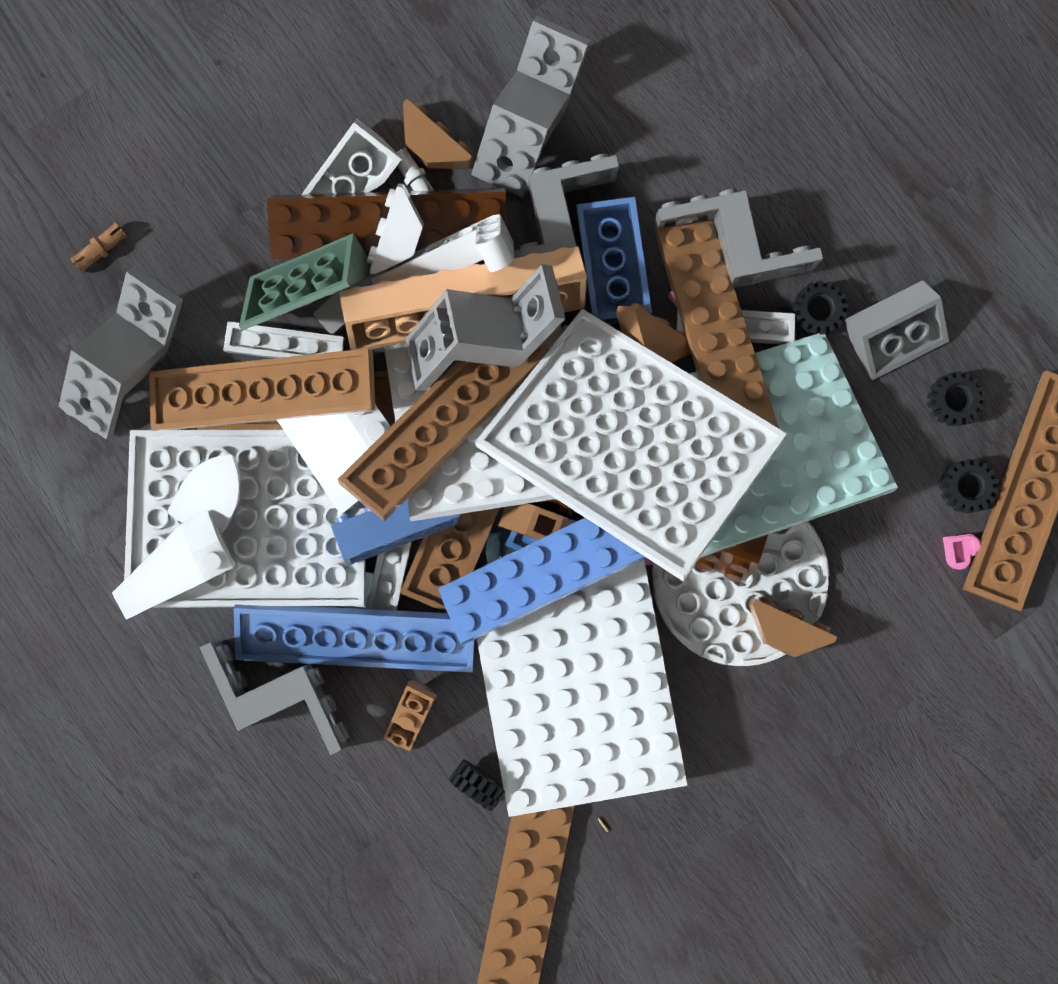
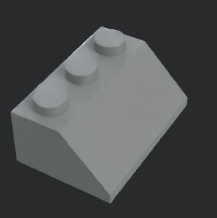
[845,280,949,380]

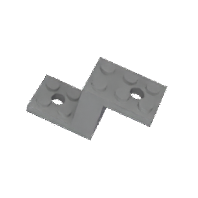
[471,15,591,199]
[514,154,619,258]
[653,189,823,288]
[405,264,565,391]
[58,266,183,439]
[199,641,350,755]

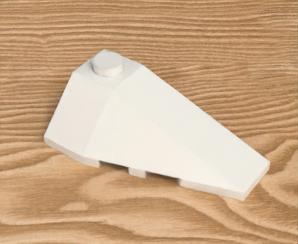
[302,119,402,194]
[112,511,235,619]

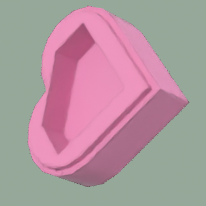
[943,534,981,570]

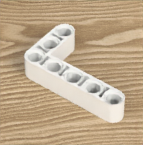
[369,214,514,285]

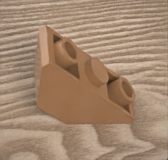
[403,99,473,171]
[616,303,691,363]
[498,504,575,541]
[748,596,837,657]
[383,679,439,751]

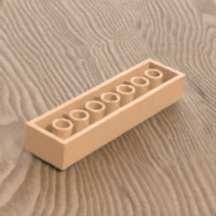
[339,247,587,350]

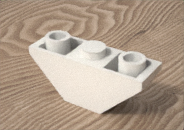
[367,183,424,275]

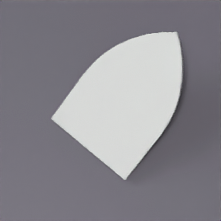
[166,454,240,537]

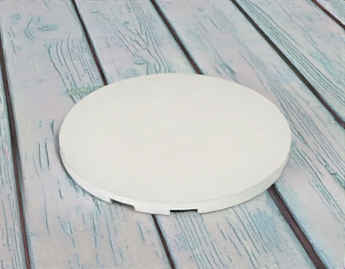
[652,521,829,666]

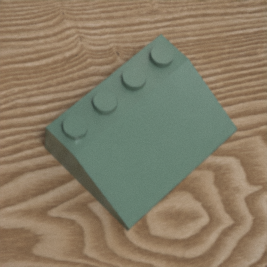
[239,233,370,331]

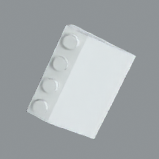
[277,405,390,515]

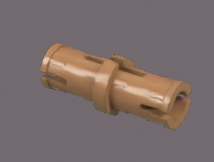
[70,222,128,273]

